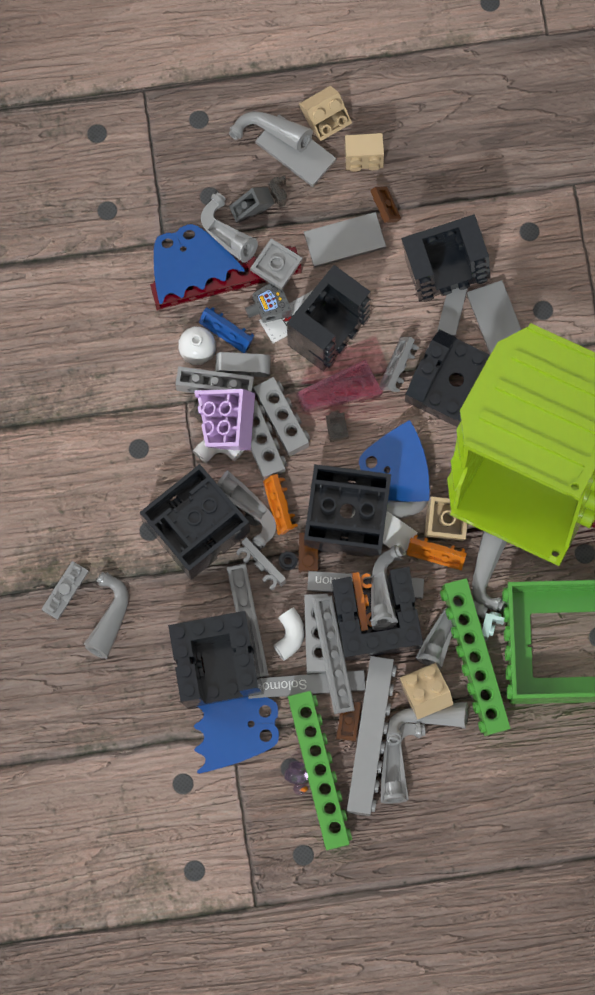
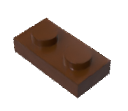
[370,186,402,223]
[298,533,318,572]
[336,701,361,742]

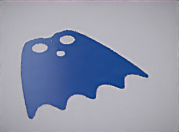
[154,224,245,304]
[194,697,279,774]

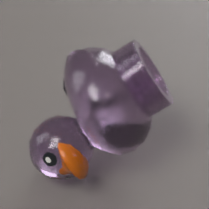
[284,761,308,795]

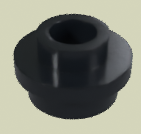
[278,551,298,571]

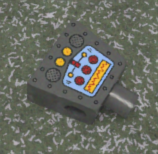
[245,283,292,323]

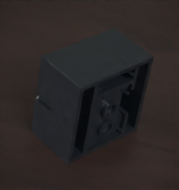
[401,214,491,302]
[287,265,371,372]
[139,464,250,580]
[331,567,423,662]
[168,611,263,708]

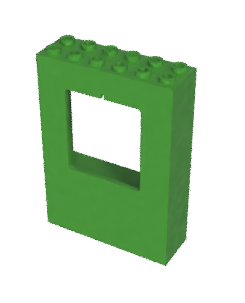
[502,580,595,704]

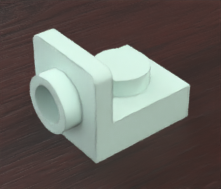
[482,612,505,640]

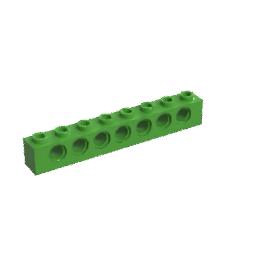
[440,578,511,737]
[288,691,352,851]

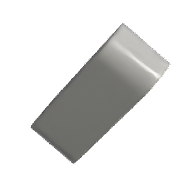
[215,352,271,377]

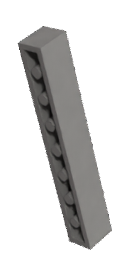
[347,656,397,816]

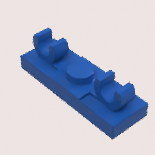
[199,307,254,353]

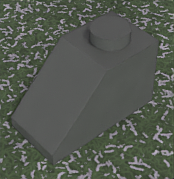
[229,187,275,223]

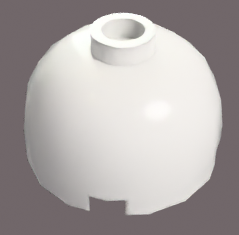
[178,326,216,365]

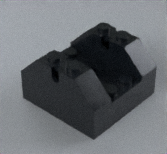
[405,329,491,427]
[304,464,391,557]

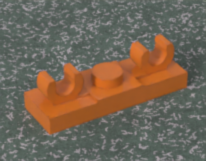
[263,474,298,535]
[406,535,467,571]
[352,572,372,631]

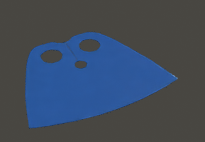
[359,420,430,502]

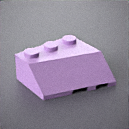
[195,389,255,450]

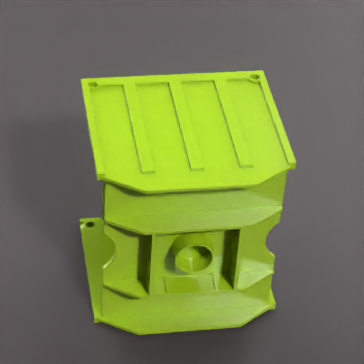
[447,323,595,566]

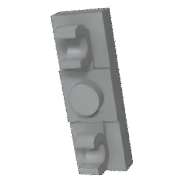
[378,337,419,392]
[236,537,286,590]
[41,561,89,620]

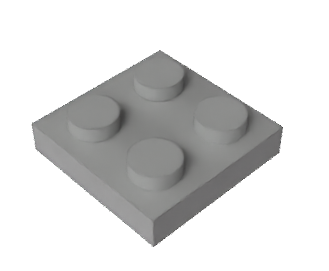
[250,238,303,290]

